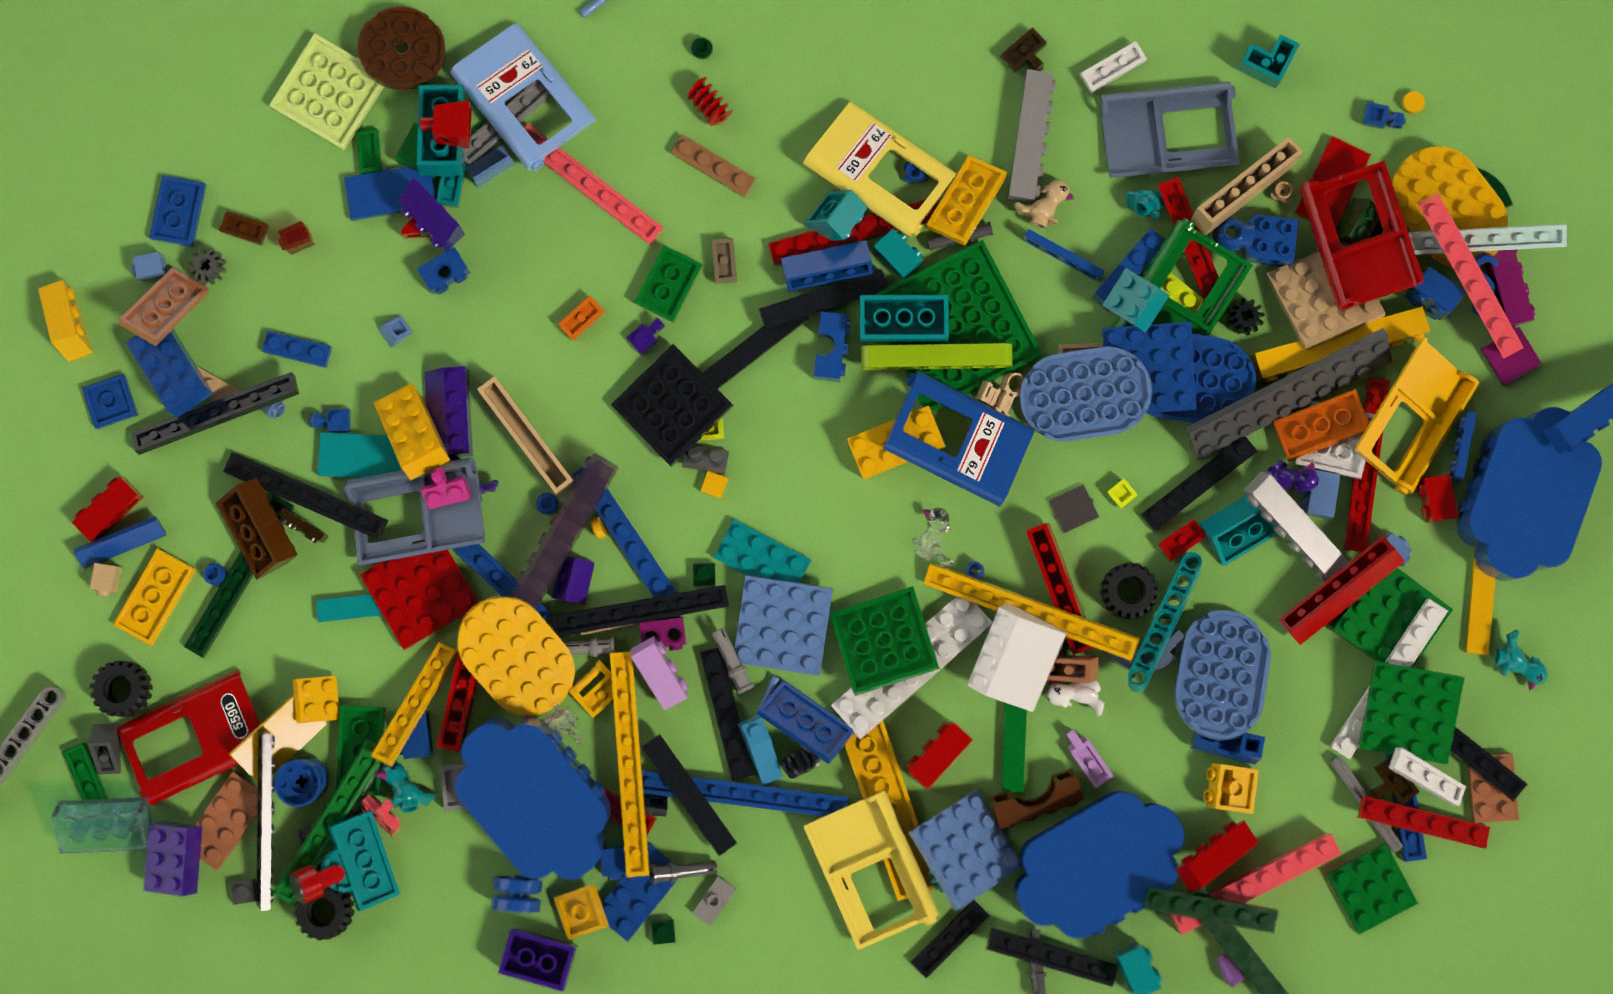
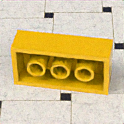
[373,382,450,480]
[847,405,946,480]

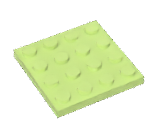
[269,33,384,151]

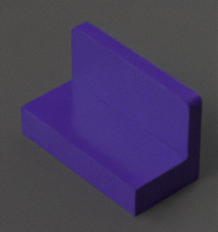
[551,555,594,605]

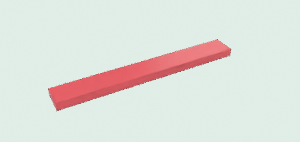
[523,123,663,245]

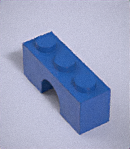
[814,312,851,382]
[1190,731,1265,765]

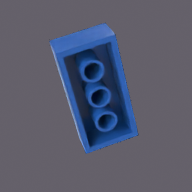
[126,329,214,418]

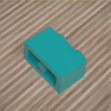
[873,229,923,280]

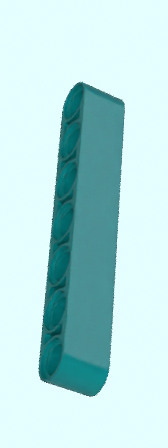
[1128,552,1202,693]

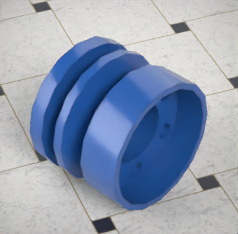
[274,756,329,807]

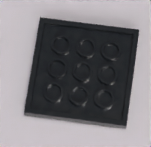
[611,344,734,467]

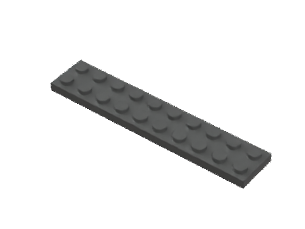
[1186,328,1392,460]

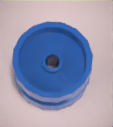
[491,875,543,913]

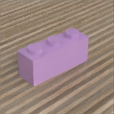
[631,636,689,710]

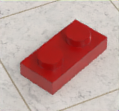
[1157,519,1207,562]

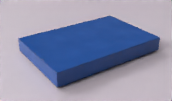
[149,175,206,247]

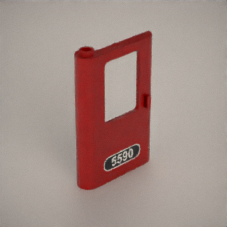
[117,669,261,806]

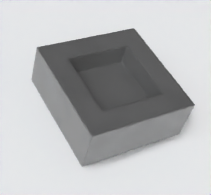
[230,879,256,905]

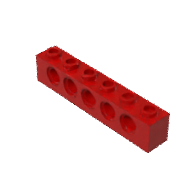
[437,651,478,752]

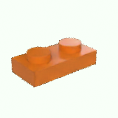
[558,296,605,341]

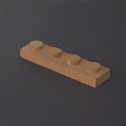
[671,134,756,198]

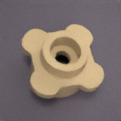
[1270,179,1295,204]

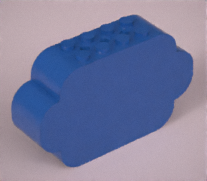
[1457,407,1602,581]
[455,718,611,879]
[1014,791,1184,939]

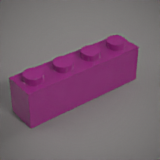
[1484,249,1535,327]

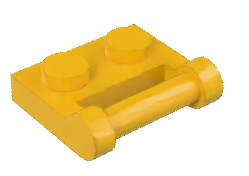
[568,659,613,718]

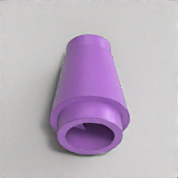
[1215,953,1246,988]

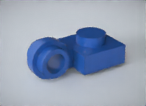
[1362,102,1406,129]
[308,409,351,432]

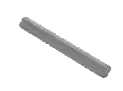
[1330,756,1403,852]

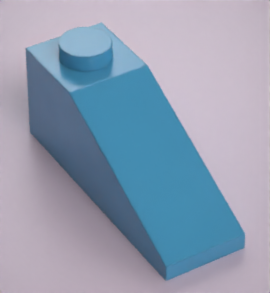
[738,715,783,785]

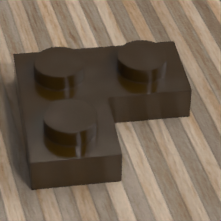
[279,508,329,544]

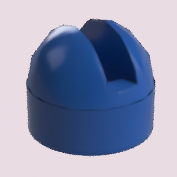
[966,561,985,579]

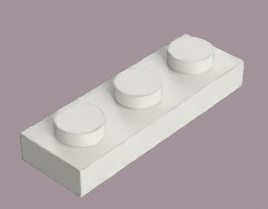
[1080,41,1147,93]

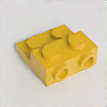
[1203,763,1259,814]

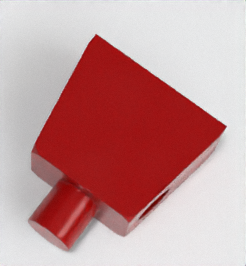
[420,101,472,149]

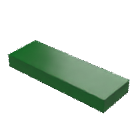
[63,742,110,813]

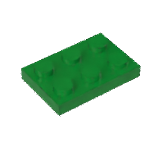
[634,245,703,323]

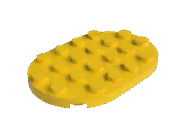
[1392,146,1508,267]
[457,596,575,716]

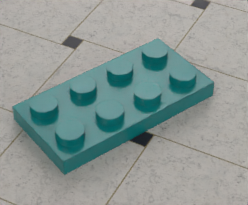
[713,519,812,583]

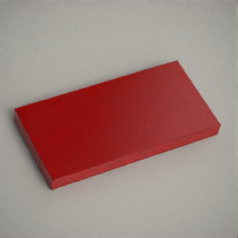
[1294,136,1371,228]

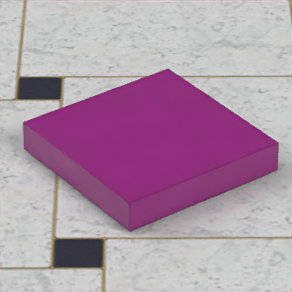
[1480,327,1542,386]

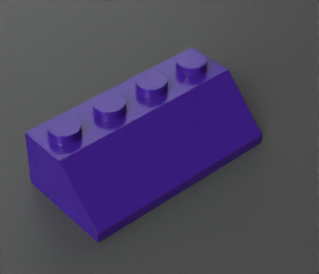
[424,366,473,457]

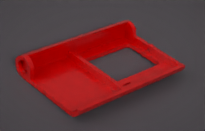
[1299,160,1424,310]

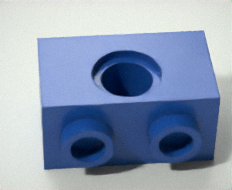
[417,247,470,295]

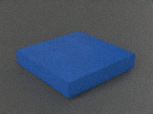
[82,374,139,430]

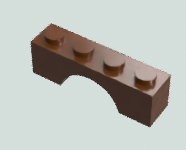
[988,768,1084,829]

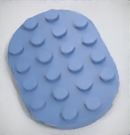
[1020,346,1152,441]
[1174,610,1271,740]

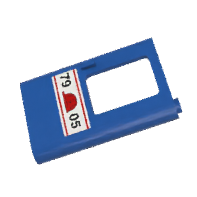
[883,371,1034,507]

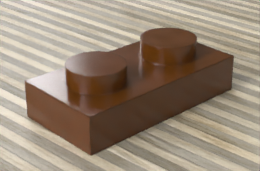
[219,211,269,246]

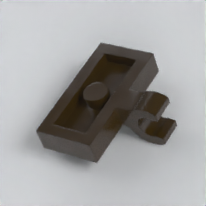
[1000,27,1047,73]
[1370,755,1420,805]

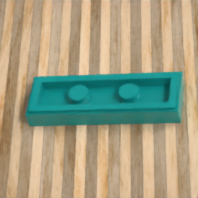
[316,594,383,622]

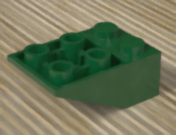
[1336,198,1411,245]

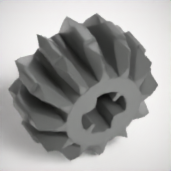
[189,248,226,285]

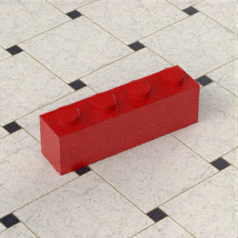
[1175,820,1259,892]

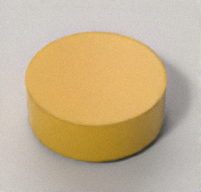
[1402,91,1425,114]
[590,516,607,539]

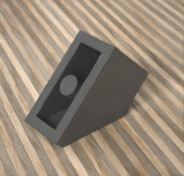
[88,723,121,774]

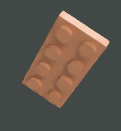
[119,267,209,346]
[195,771,257,870]

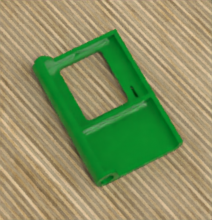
[1111,218,1253,336]

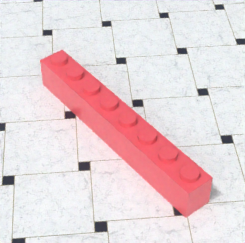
[1417,192,1524,359]
[1169,832,1341,935]

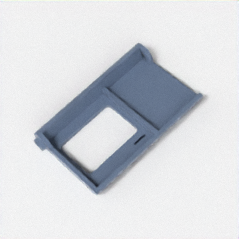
[343,457,485,566]

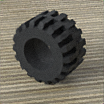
[1100,562,1159,619]
[90,661,153,717]
[293,887,355,941]

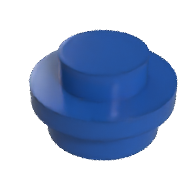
[536,493,559,515]
[204,563,226,585]

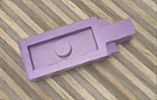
[1065,729,1114,789]

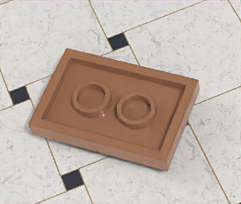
[1467,753,1519,823]

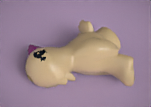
[1014,180,1074,228]

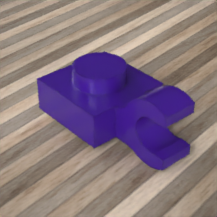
[626,318,665,355]

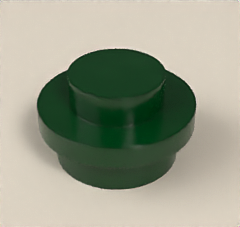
[691,37,713,59]

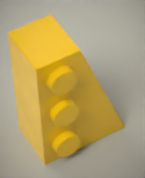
[38,280,93,362]

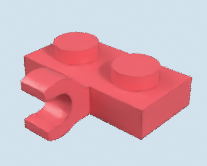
[360,795,401,837]

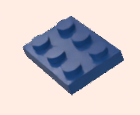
[1449,411,1477,484]

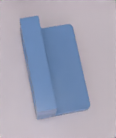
[466,145,515,188]

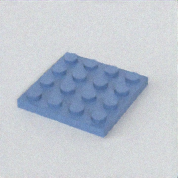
[734,575,833,676]
[909,789,1022,911]

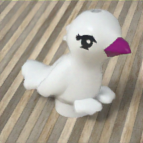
[1045,680,1105,716]

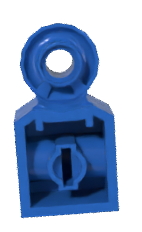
[1212,214,1298,267]

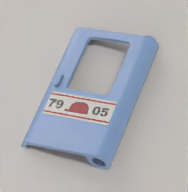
[450,24,597,171]

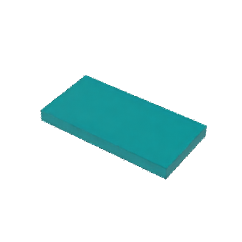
[317,432,403,478]

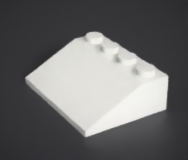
[967,603,1067,712]

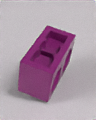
[639,617,687,651]

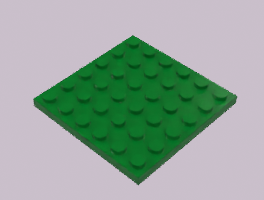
[874,240,1043,412]

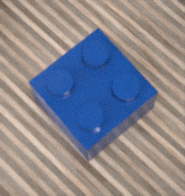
[1404,267,1466,320]

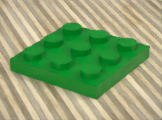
[1326,843,1418,934]

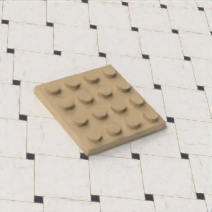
[1266,242,1385,349]

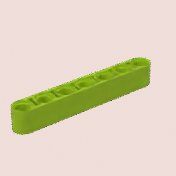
[861,343,1013,370]

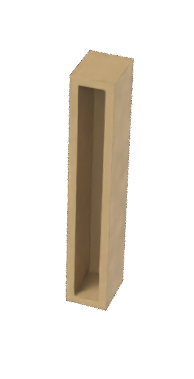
[477,376,576,496]

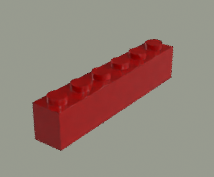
[1026,523,1094,655]
[1278,535,1405,645]

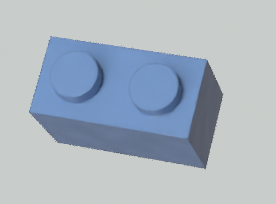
[1301,470,1340,519]

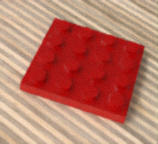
[359,541,479,650]

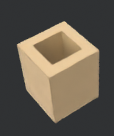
[90,563,122,597]

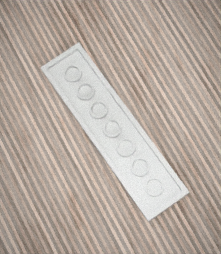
[831,596,993,740]

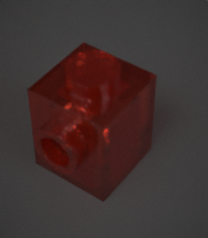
[278,221,315,255]

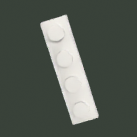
[1389,748,1466,807]

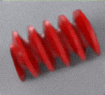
[687,77,733,126]

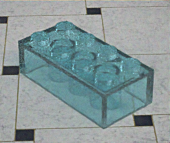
[51,797,153,854]

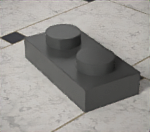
[682,445,729,474]

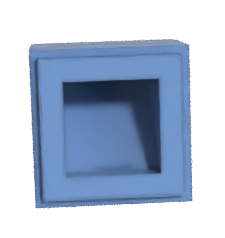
[379,315,413,348]

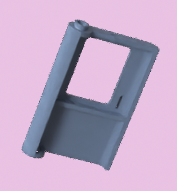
[1100,81,1240,178]

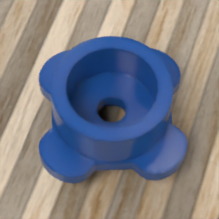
[903,162,925,183]

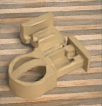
[975,372,1024,417]

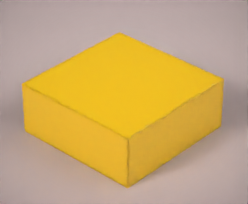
[700,471,728,499]

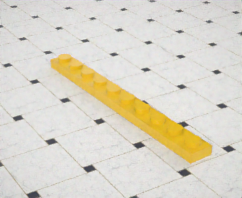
[924,563,1139,660]
[610,651,650,877]

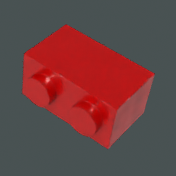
[1417,474,1459,523]

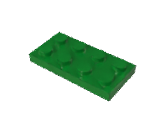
[336,706,385,796]

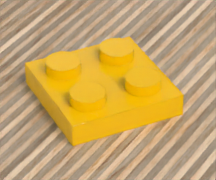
[292,676,339,724]
[553,883,609,940]

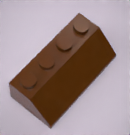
[216,478,298,580]

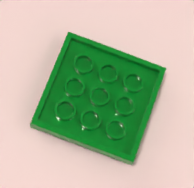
[1331,568,1453,667]
[829,586,940,696]
[1358,660,1465,765]

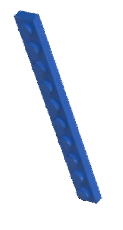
[642,770,848,816]

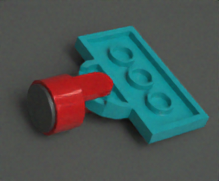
[289,811,400,911]

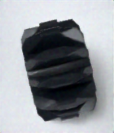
[1227,298,1265,336]
[781,747,821,779]

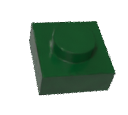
[693,563,716,586]
[651,919,676,945]

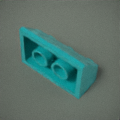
[1200,495,1277,567]

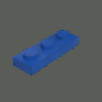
[262,331,332,368]

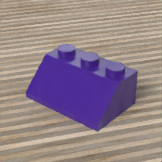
[398,178,465,252]

